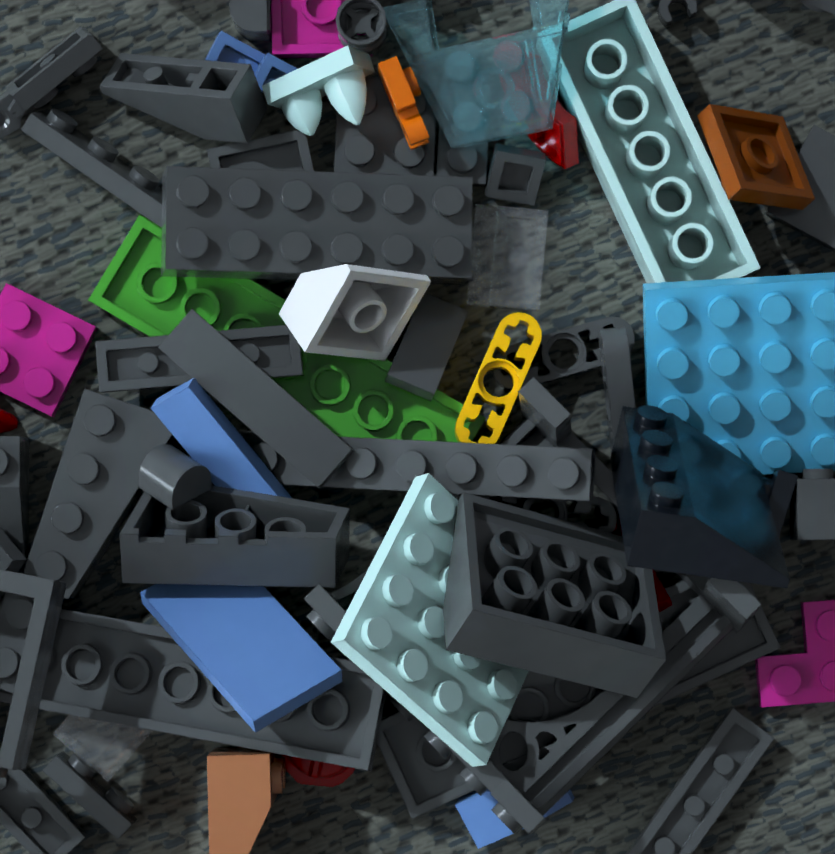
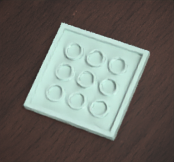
[331,473,529,767]

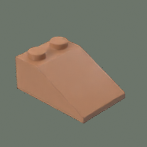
[207,747,286,854]

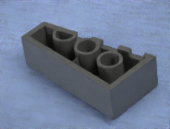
[23,389,176,599]
[119,484,350,588]

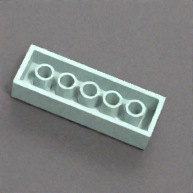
[537,0,761,283]

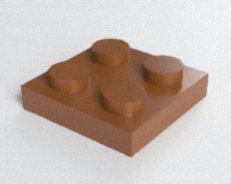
[697,104,815,210]

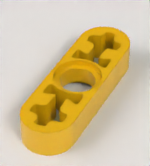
[455,312,542,444]

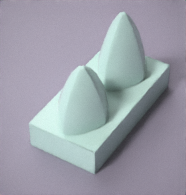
[262,45,375,136]

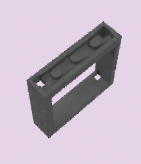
[0,569,67,778]

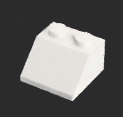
[279,264,431,361]

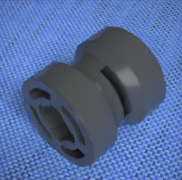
[336,0,387,55]

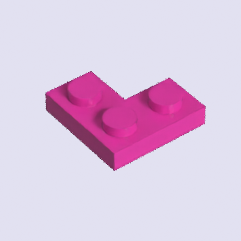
[755,599,835,708]

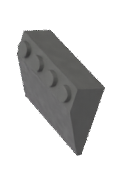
[443,492,666,698]

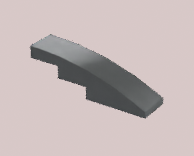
[158,309,354,489]

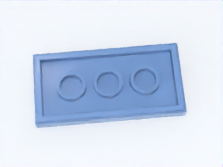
[140,584,343,733]

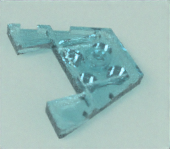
[383,0,570,148]

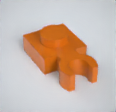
[378,56,430,150]

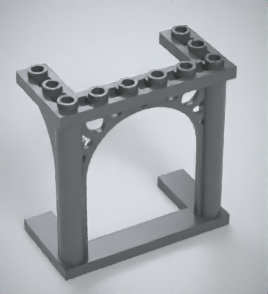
[304,377,761,834]

